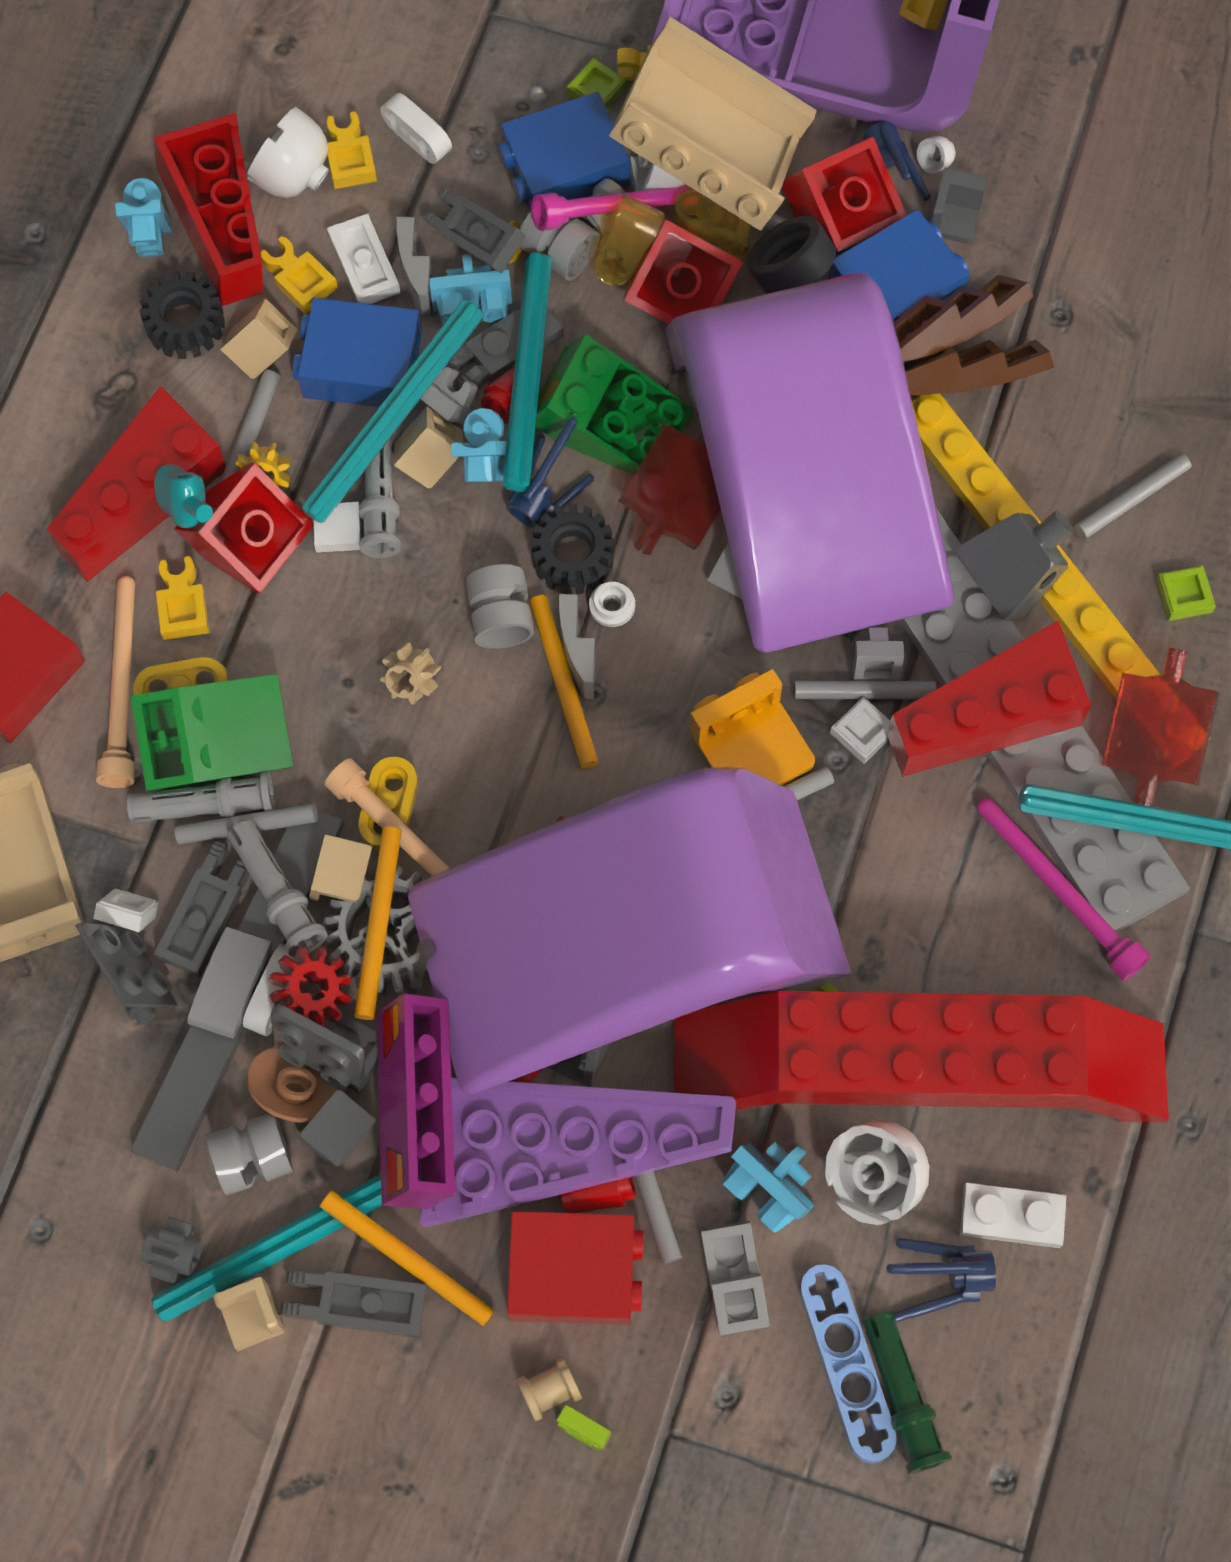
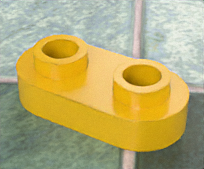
[133,657,229,695]
[358,757,418,851]

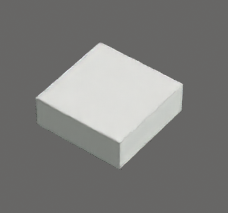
[314,502,361,553]
[830,696,891,764]
[93,889,159,932]

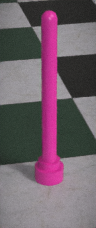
[531,185,710,231]
[977,798,1152,982]

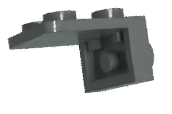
[271,997,378,1094]

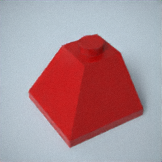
[782,137,907,253]
[623,217,743,324]
[174,462,314,593]

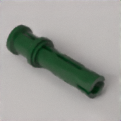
[862,1311,952,1474]

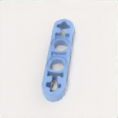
[799,1264,897,1463]

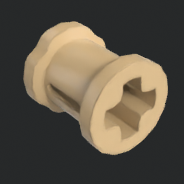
[516,1356,582,1422]

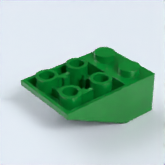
[535,334,694,483]
[130,674,294,791]

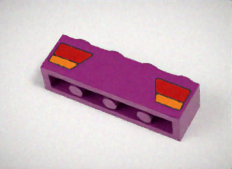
[377,994,455,1209]

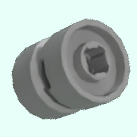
[519,212,600,281]
[466,564,534,649]
[206,1113,294,1196]

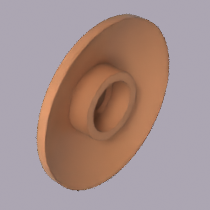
[247,1047,346,1123]

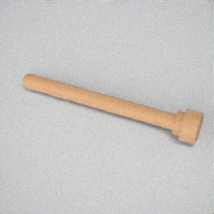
[96,576,135,788]
[325,758,450,876]

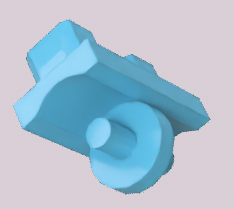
[115,178,173,257]
[429,254,512,326]
[451,408,507,482]
[722,1142,816,1233]

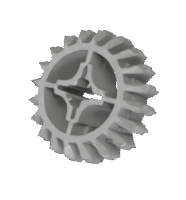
[324,866,429,996]

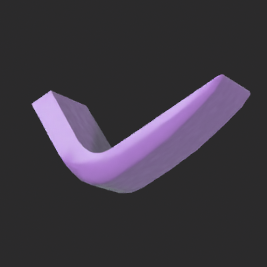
[651,0,999,132]
[665,272,954,653]
[408,767,852,1095]

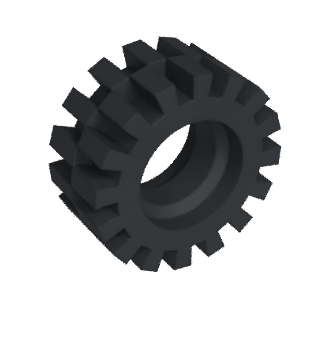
[140,271,225,359]
[531,504,614,594]

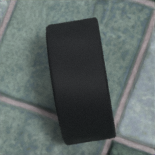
[747,215,836,294]

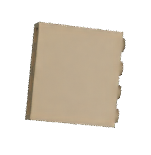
[609,17,817,231]
[0,763,85,962]

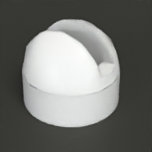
[917,136,956,173]

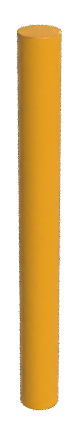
[529,595,599,769]
[354,826,402,1020]
[320,1190,495,1327]

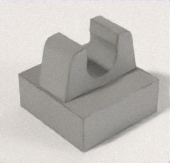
[421,367,477,424]
[853,627,904,681]

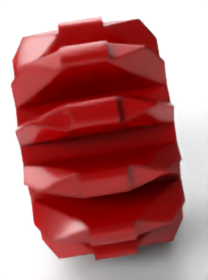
[267,947,352,1027]

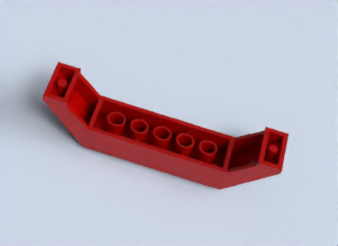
[674,991,1169,1123]

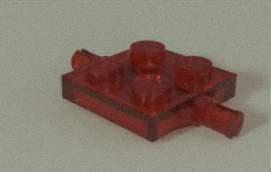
[618,424,721,556]
[1102,648,1220,806]

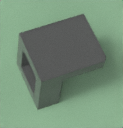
[932,167,988,244]
[297,1090,376,1169]

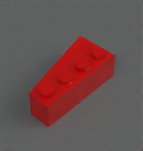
[154,113,263,306]
[47,386,226,582]
[887,621,1091,777]

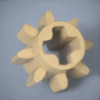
[380,642,441,705]

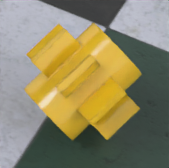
[236,441,291,487]

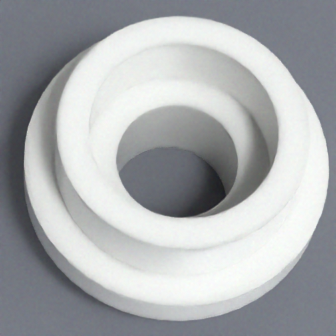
[589,581,635,627]

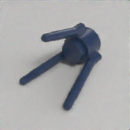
[863,121,931,200]
[506,417,594,528]
[886,1238,996,1322]

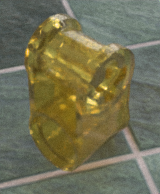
[673,188,754,259]
[594,194,664,286]

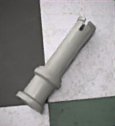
[359,424,401,558]
[127,771,276,824]
[227,820,328,957]

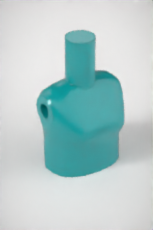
[154,464,213,528]

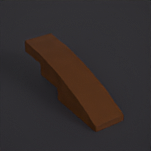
[893,275,1033,362]
[903,339,1054,395]

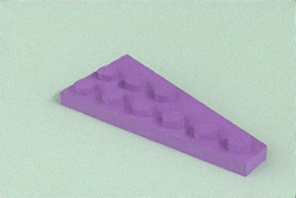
[419,1078,736,1228]

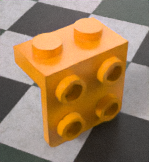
[689,669,815,786]

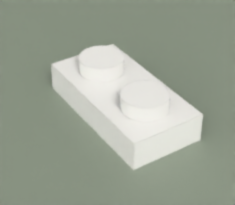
[327,213,400,304]
[960,1183,1066,1248]

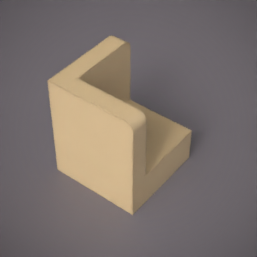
[220,298,298,379]
[394,406,463,488]
[309,834,372,902]
[213,1276,285,1351]

